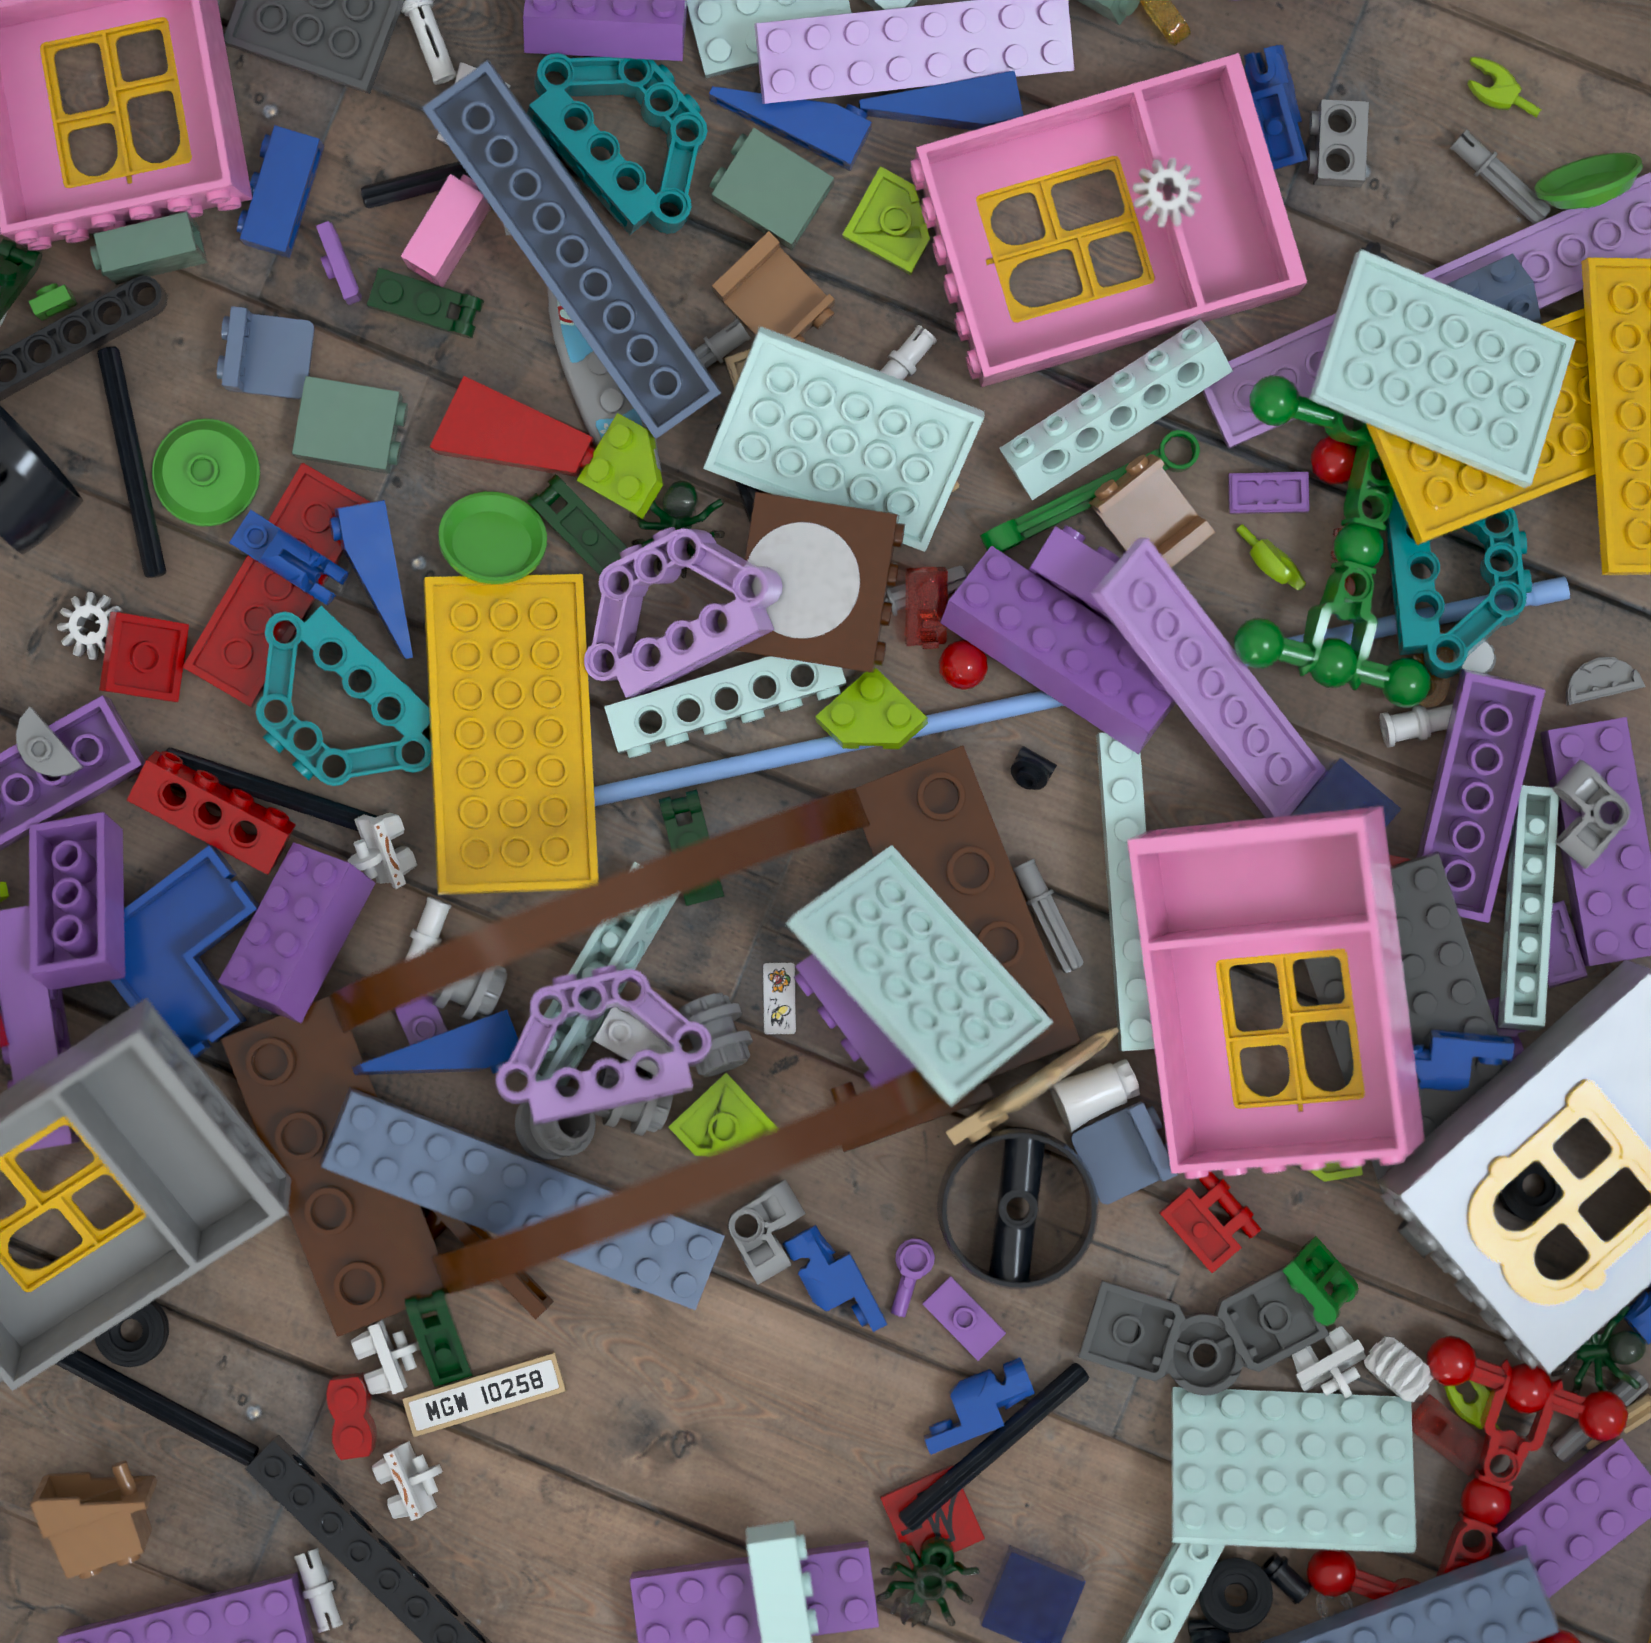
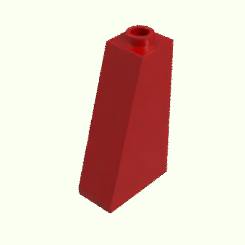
[430,376,595,477]

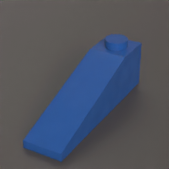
[859,70,1023,130]
[709,86,872,171]
[329,500,413,659]
[352,1009,519,1075]

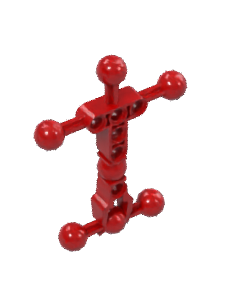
[1307,1336,1628,1643]

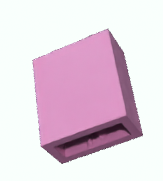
[401,174,490,287]

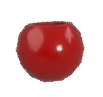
[1311,436,1357,485]
[938,640,988,690]

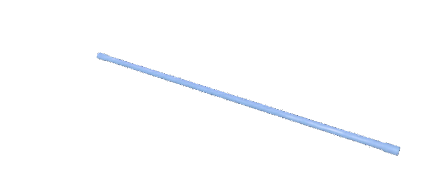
[594,576,1570,807]

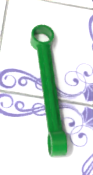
[980,430,1200,553]

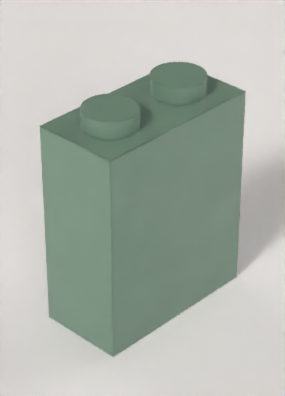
[709,128,834,251]
[90,211,208,285]
[292,376,408,474]

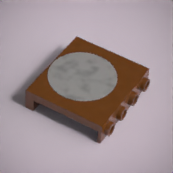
[734,492,905,673]

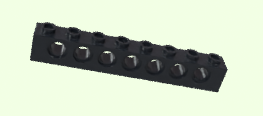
[245,1435,492,1643]

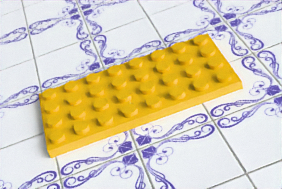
[1581,257,1651,575]
[1366,308,1595,545]
[423,574,599,895]

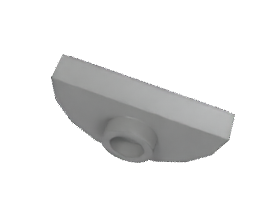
[1566,657,1645,706]
[16,706,84,777]

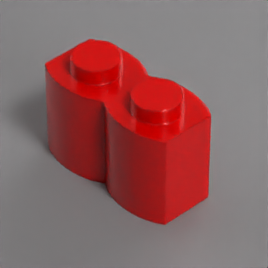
[327,1372,377,1460]

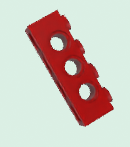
[126,750,297,875]

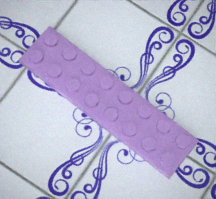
[754,0,1075,104]
[1091,538,1326,818]

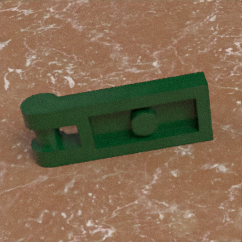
[0,239,42,321]
[367,267,484,339]
[528,474,628,576]
[659,789,725,906]
[404,1288,472,1387]

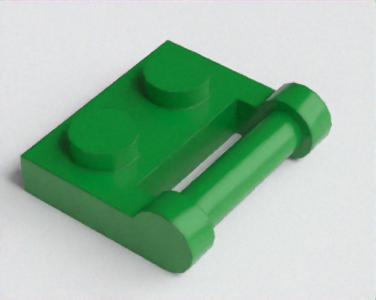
[1282,1236,1359,1325]

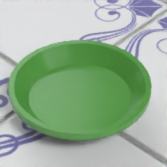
[1535,153,1643,209]
[152,419,260,527]
[438,492,547,584]

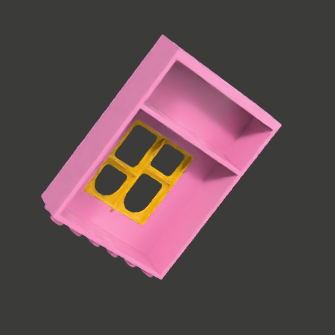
[0,0,252,251]
[910,53,1307,387]
[1127,806,1425,1179]

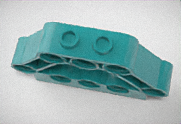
[527,53,708,235]
[1384,494,1532,678]
[256,606,432,786]

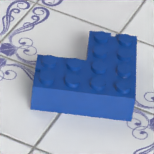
[110,845,259,1059]

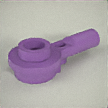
[890,1238,935,1317]

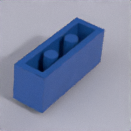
[237,125,324,258]

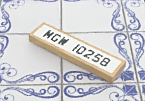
[402,1352,567,1437]

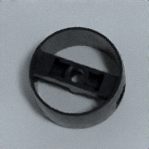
[0,405,83,555]
[937,1127,1099,1290]

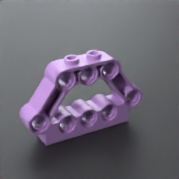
[584,527,783,697]
[497,965,711,1125]

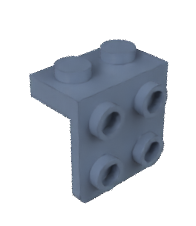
[1446,253,1542,325]
[217,306,315,399]
[1071,1101,1178,1204]

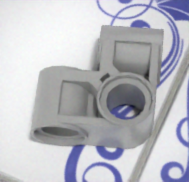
[1553,759,1630,869]
[728,1179,806,1285]

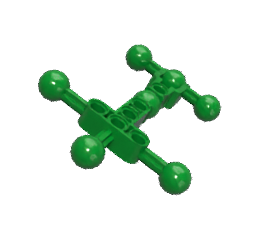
[1234,375,1431,708]

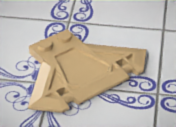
[946,1027,1119,1146]

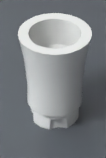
[1050,1059,1140,1133]

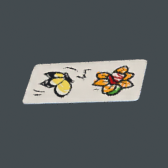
[763,963,796,1034]

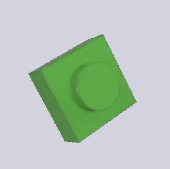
[29,283,78,321]

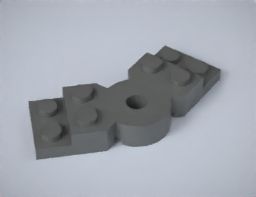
[1078,1265,1330,1395]

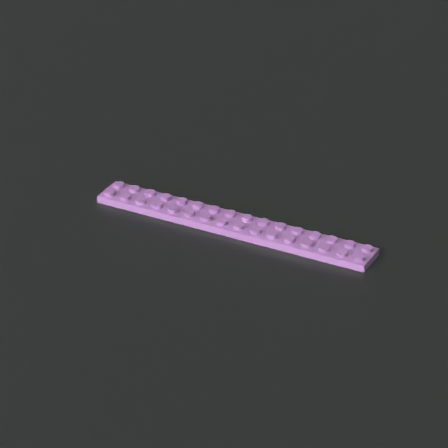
[1202,172,1651,449]

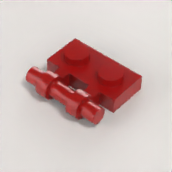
[1159,1171,1262,1273]

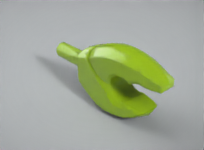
[1468,57,1542,118]
[1236,524,1306,591]
[1444,1380,1500,1429]

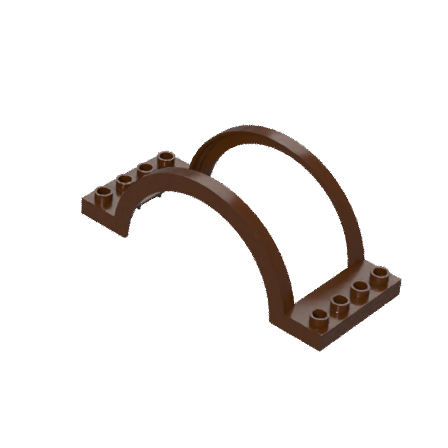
[221,745,1081,1337]

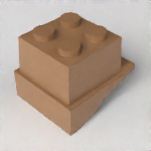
[30,1460,157,1579]

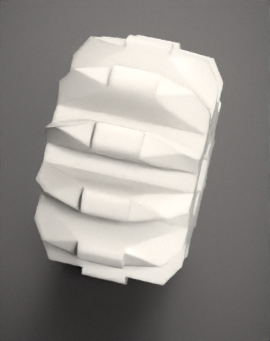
[1132,158,1201,228]
[57,592,122,660]
[1364,1336,1433,1402]

